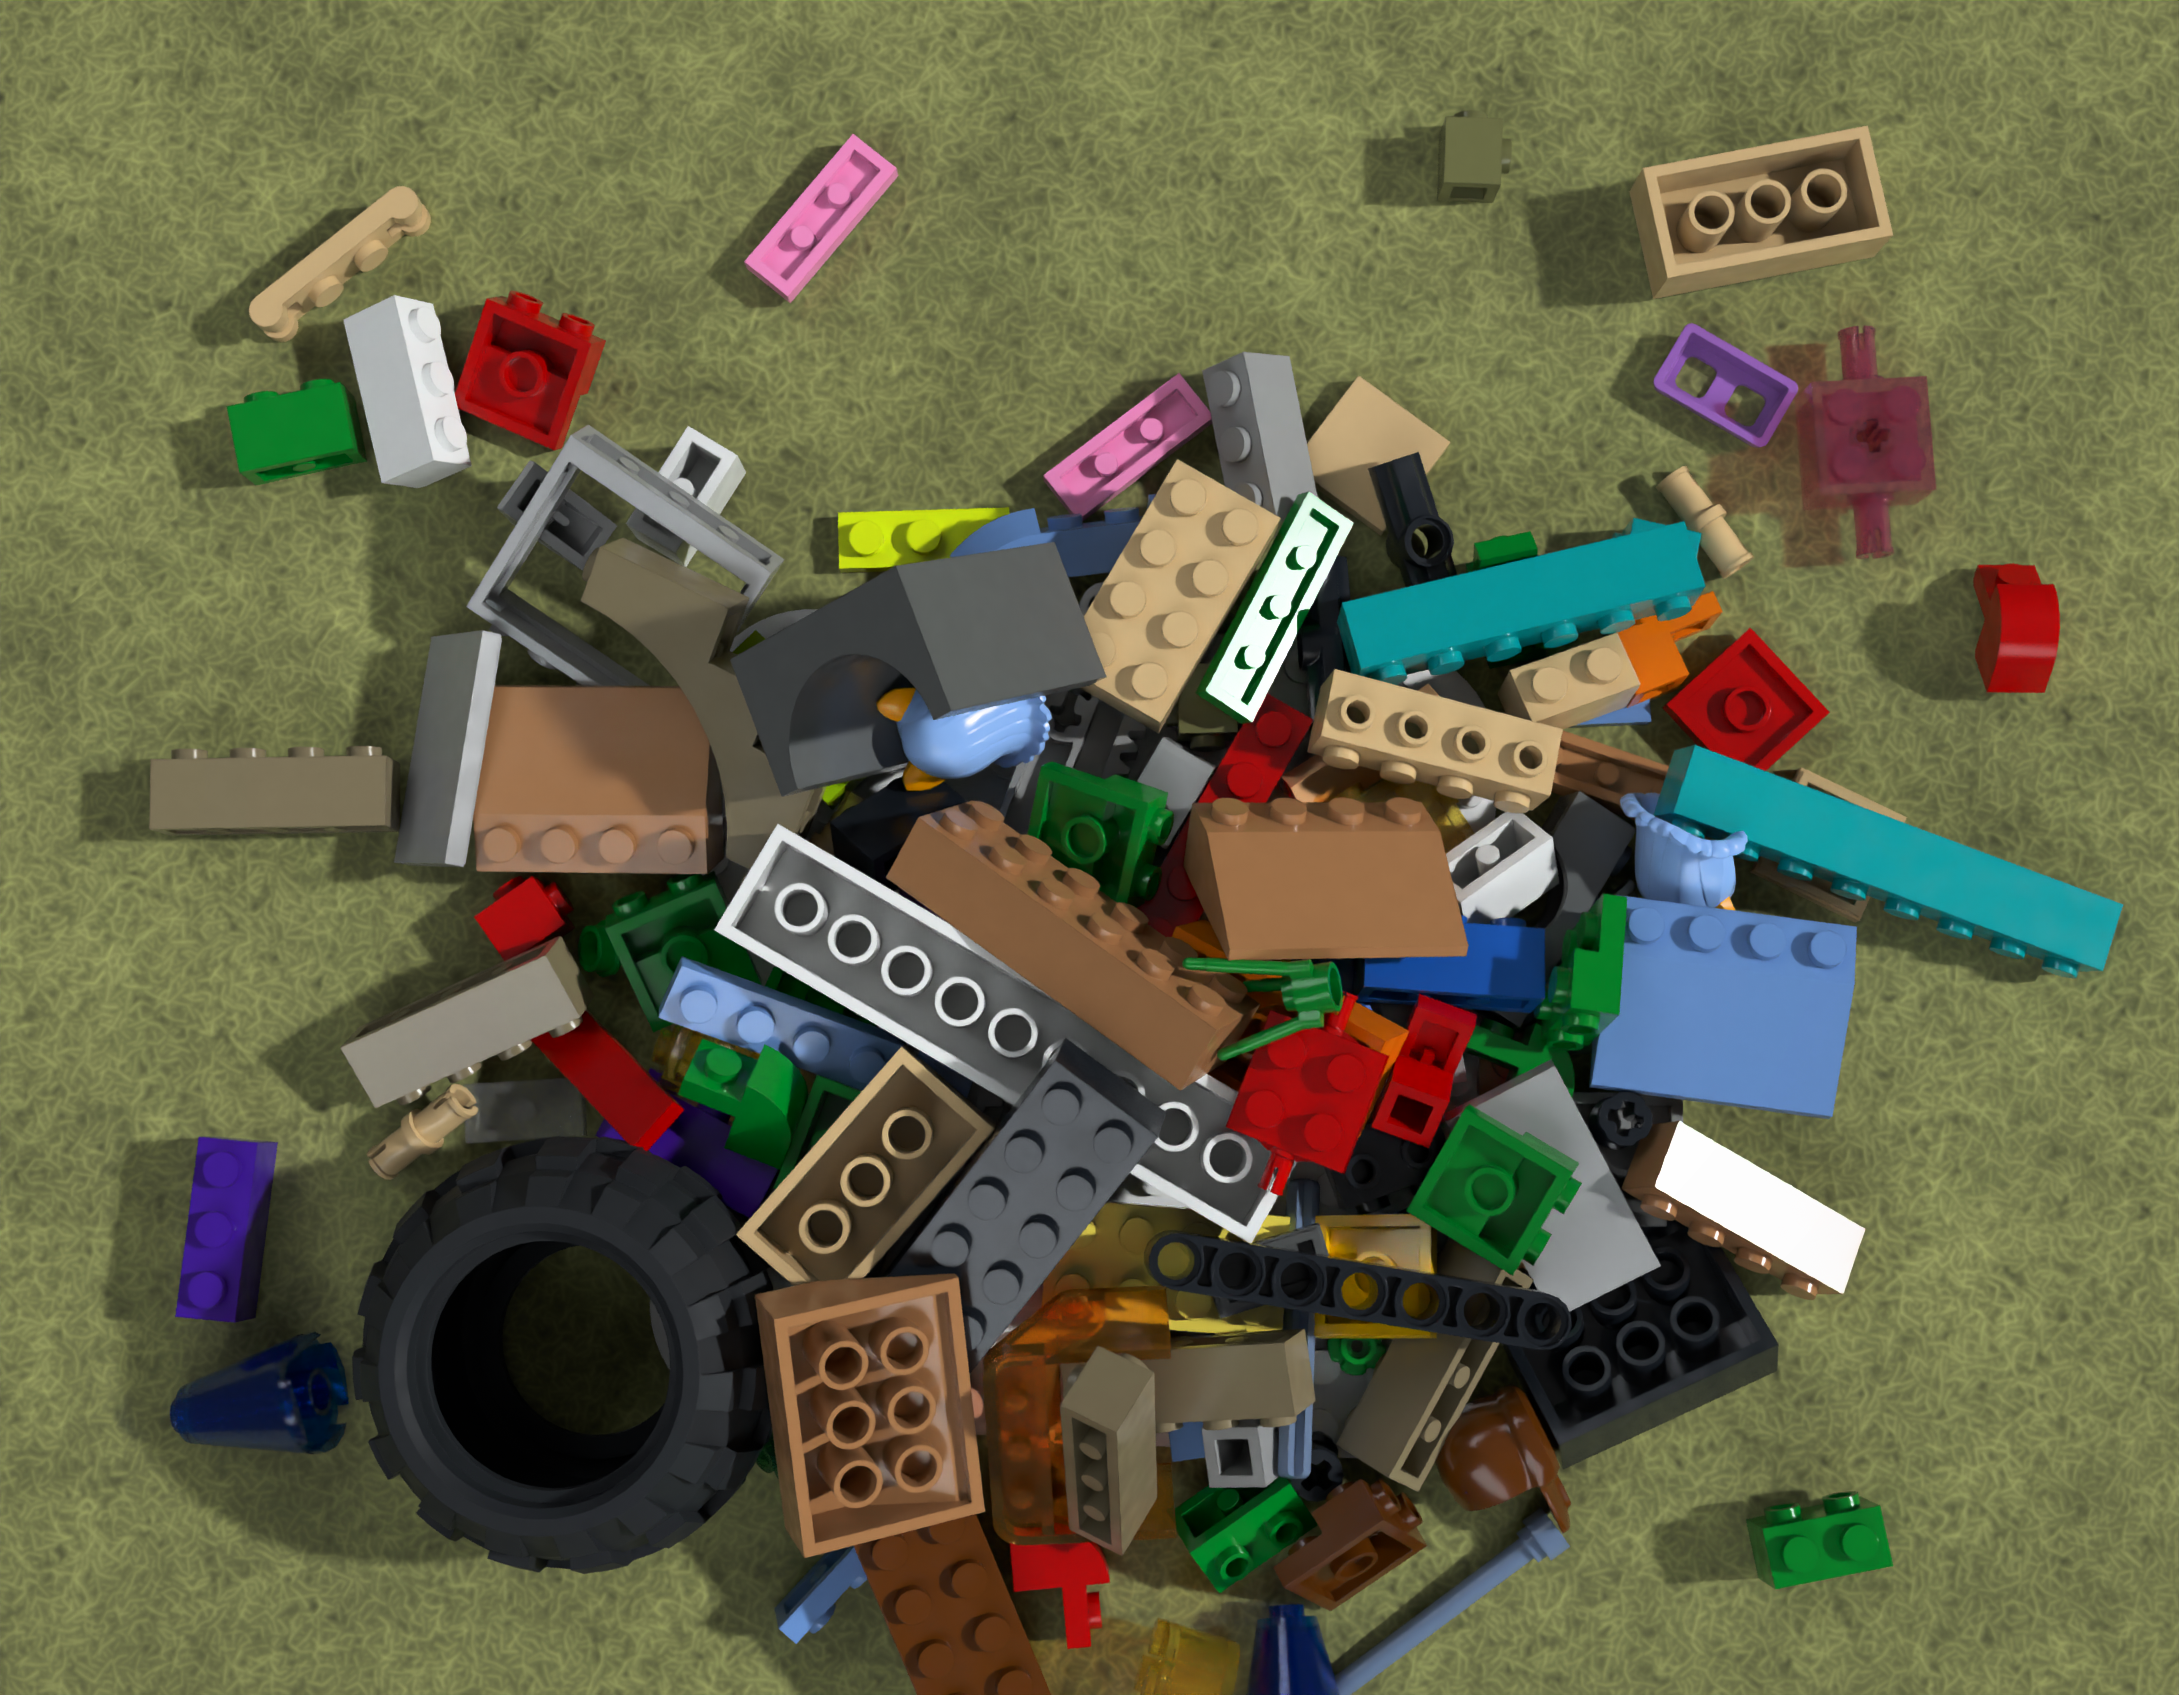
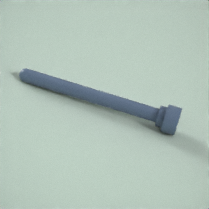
[1324,1507,1570,1695]

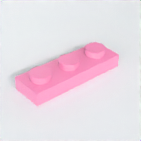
[744,134,898,303]
[1043,373,1212,522]

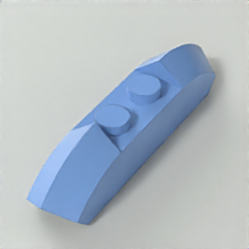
[950,494,1156,577]

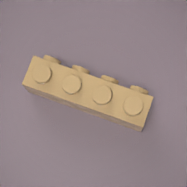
[1307,669,1563,813]

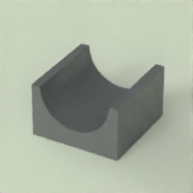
[730,542,1107,797]

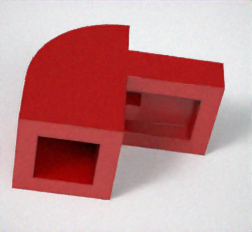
[1973,563,2060,693]
[1371,994,1477,1148]
[1009,1519,1110,1649]

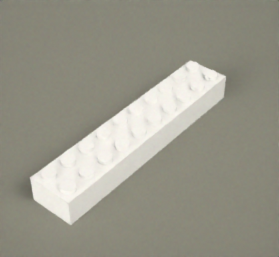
[714,824,1297,1244]

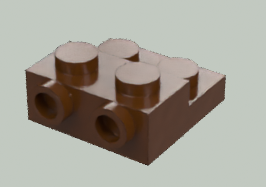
[1273,1478,1427,1611]

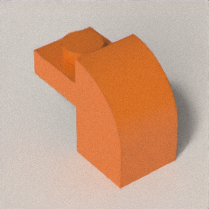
[1613,591,1723,708]

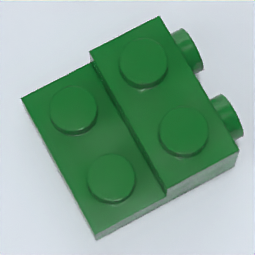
[1027,761,1174,908]
[605,871,762,1033]
[1534,893,1627,1051]
[1406,1104,1582,1276]

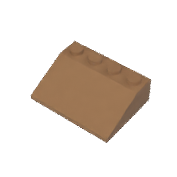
[473,685,724,874]
[1183,797,1469,960]
[755,1273,985,1558]

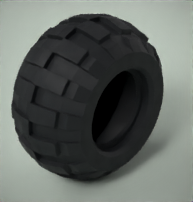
[352,1136,774,1574]

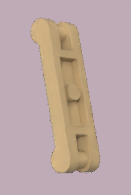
[249,186,431,342]

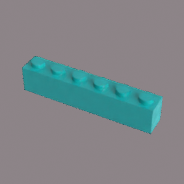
[1337,521,1706,685]

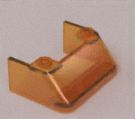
[983,1285,1176,1545]

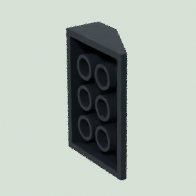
[1502,1220,1779,1469]

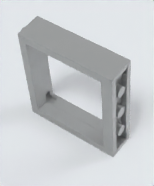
[466,425,785,686]

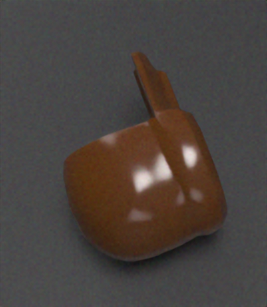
[1435,1384,1571,1534]

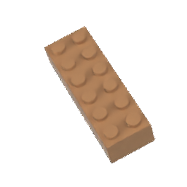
[886,800,1261,1091]

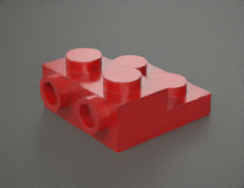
[455,290,606,451]

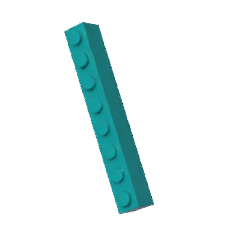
[1653,745,2123,979]

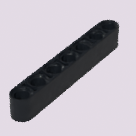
[1144,1230,1572,1350]

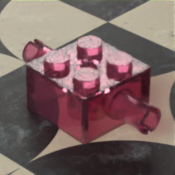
[1794,326,1936,559]

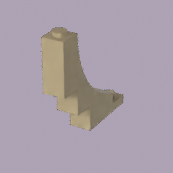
[581,538,827,891]

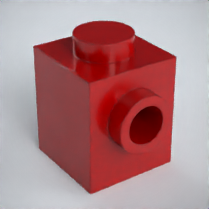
[474,876,575,961]

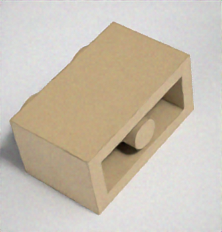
[1497,632,1641,729]

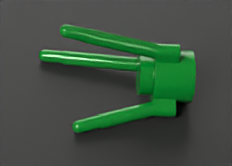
[1182,957,1343,1061]

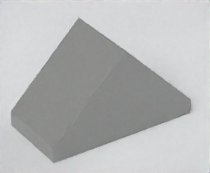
[497,460,617,571]

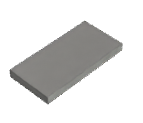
[394,630,502,867]
[1444,1059,1661,1312]

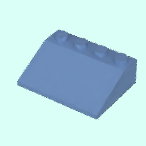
[1589,895,1857,1119]

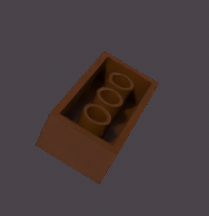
[854,1514,1051,1695]

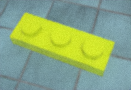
[838,507,1010,573]

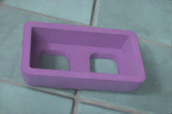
[1653,323,1798,448]

